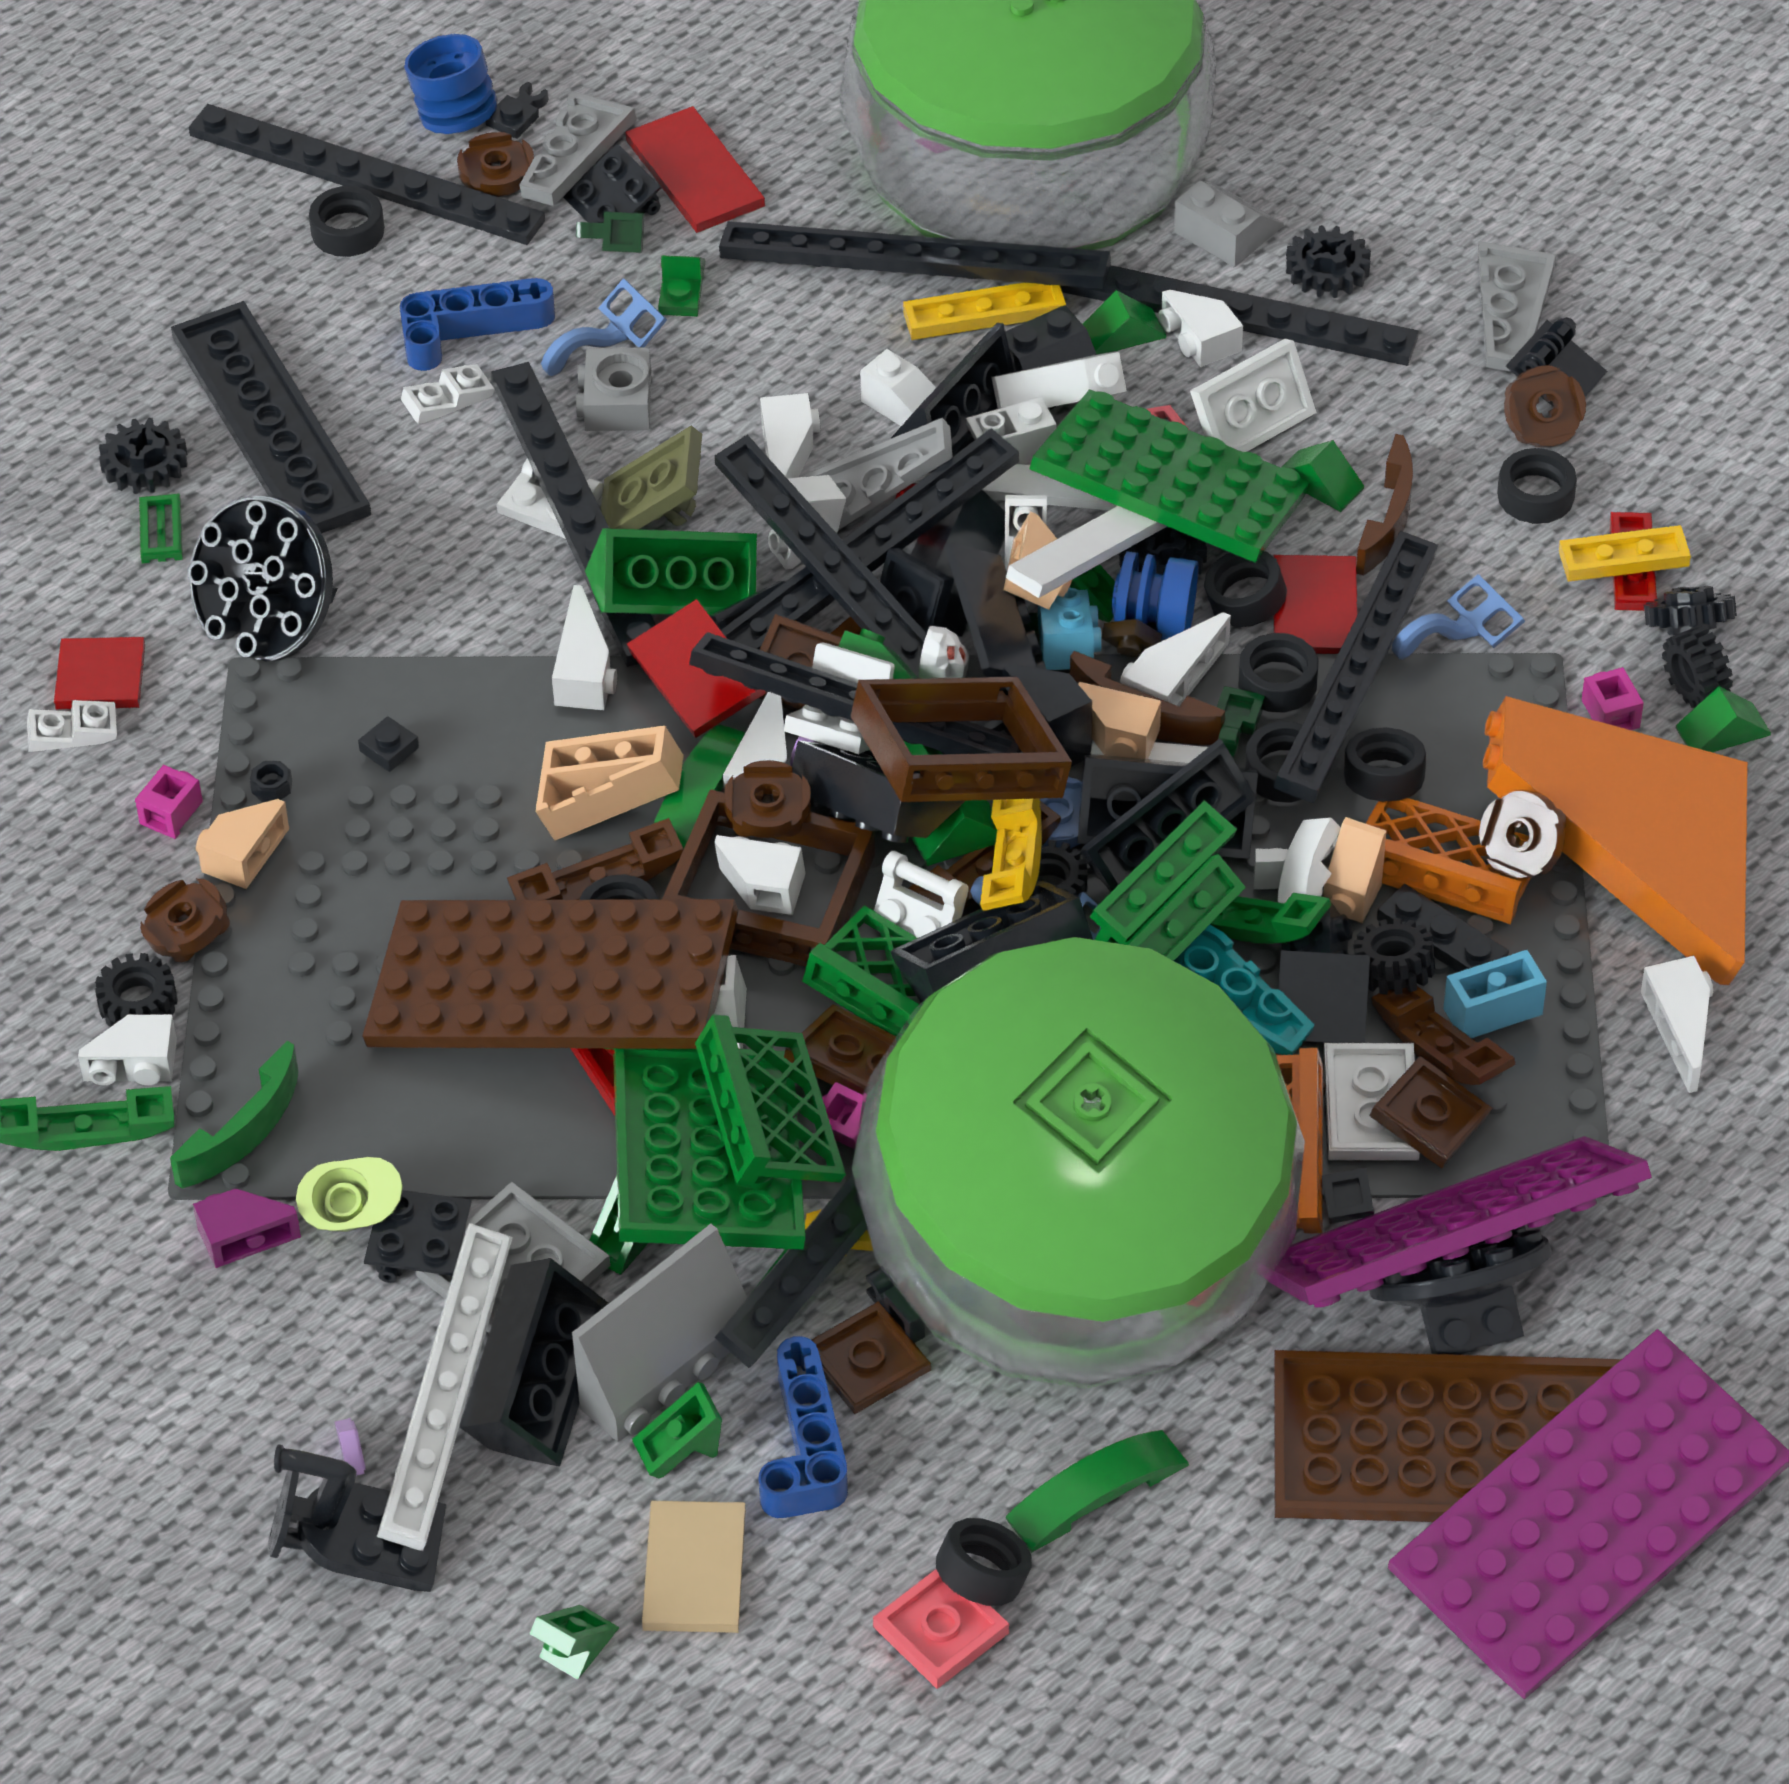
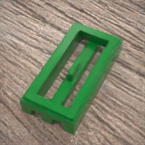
[139,494,183,563]

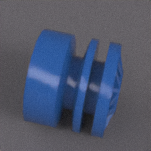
[404,34,498,134]
[1112,551,1199,642]

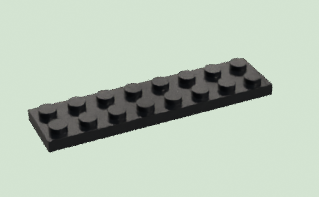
[171,301,372,534]

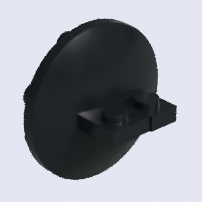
[187,496,338,662]
[1369,1225,1551,1355]

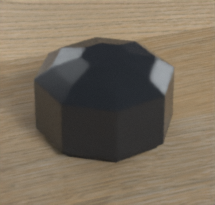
[250,761,292,802]

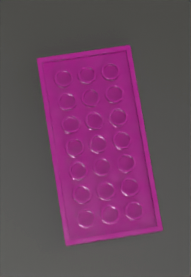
[1258,1136,1652,1308]
[1388,1329,1789,1699]

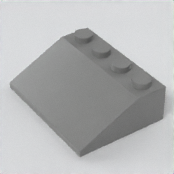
[572,1224,747,1442]

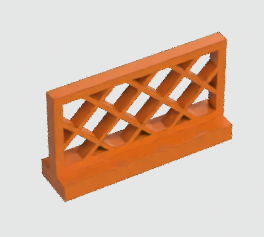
[1365,798,1531,925]
[1271,1048,1323,1234]

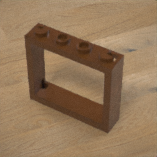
[851,677,1072,802]
[662,789,875,967]

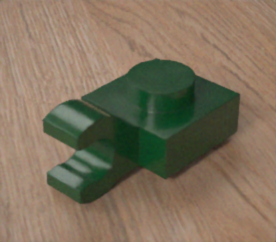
[576,211,645,253]
[1217,686,1265,759]

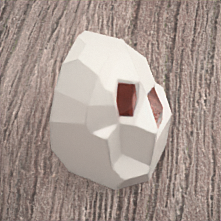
[919,626,969,679]

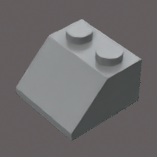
[1174,180,1284,268]

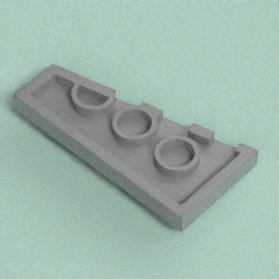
[520,91,637,206]
[1478,241,1556,372]
[801,418,953,530]

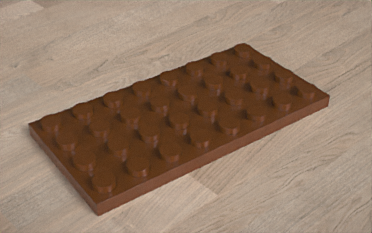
[362,899,739,1049]
[1274,1350,1622,1522]

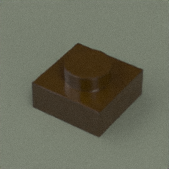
[1101,619,1162,657]

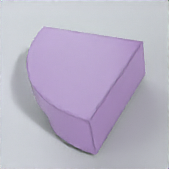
[335,1418,366,1476]

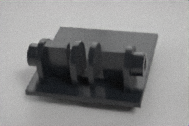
[563,143,662,223]
[1505,317,1608,407]
[364,1190,472,1283]

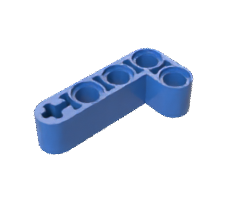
[400,278,555,371]
[759,1336,848,1518]

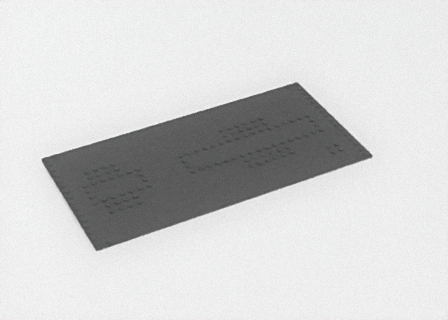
[168,653,1612,1200]

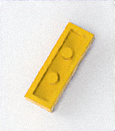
[1559,525,1691,582]

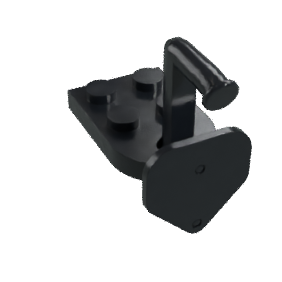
[268,1444,446,1592]

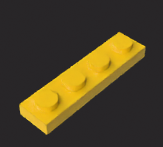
[903,282,1066,340]

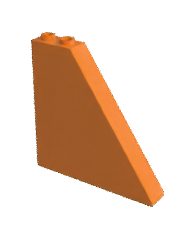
[1483,696,1748,985]

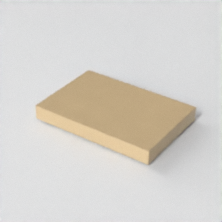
[642,1501,746,1633]

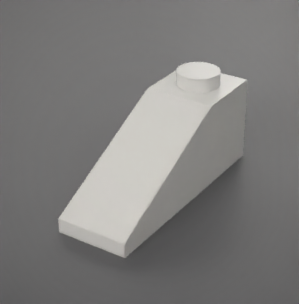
[860,349,936,426]
[992,352,1127,409]
[760,393,820,478]
[552,585,617,710]
[1120,612,1231,707]
[723,692,787,803]
[1641,956,1713,1093]

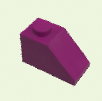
[193,1188,301,1268]

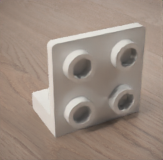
[784,642,895,754]

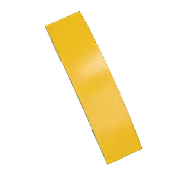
[980,799,1042,911]

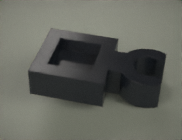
[486,82,549,139]
[866,1267,925,1343]

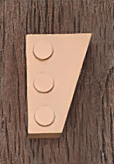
[535,725,684,841]

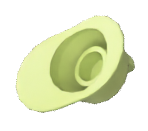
[296,1157,403,1232]

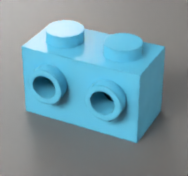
[1038,588,1101,670]
[1443,950,1547,1038]

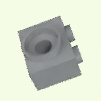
[576,347,652,431]

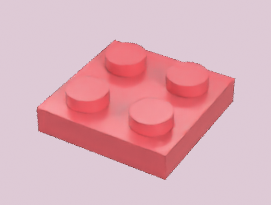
[873,1569,1009,1689]

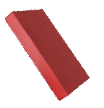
[1273,554,1357,654]
[627,599,766,738]

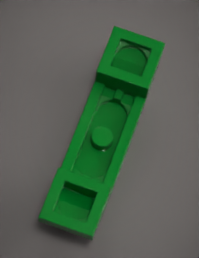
[654,724,746,860]
[1210,892,1332,944]
[170,1041,299,1189]
[0,1086,175,1151]
[1006,1430,1189,1553]

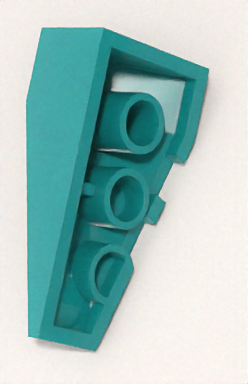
[1174,925,1315,1055]

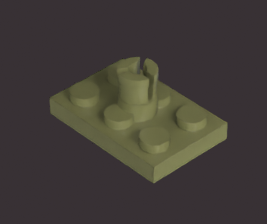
[601,425,703,529]

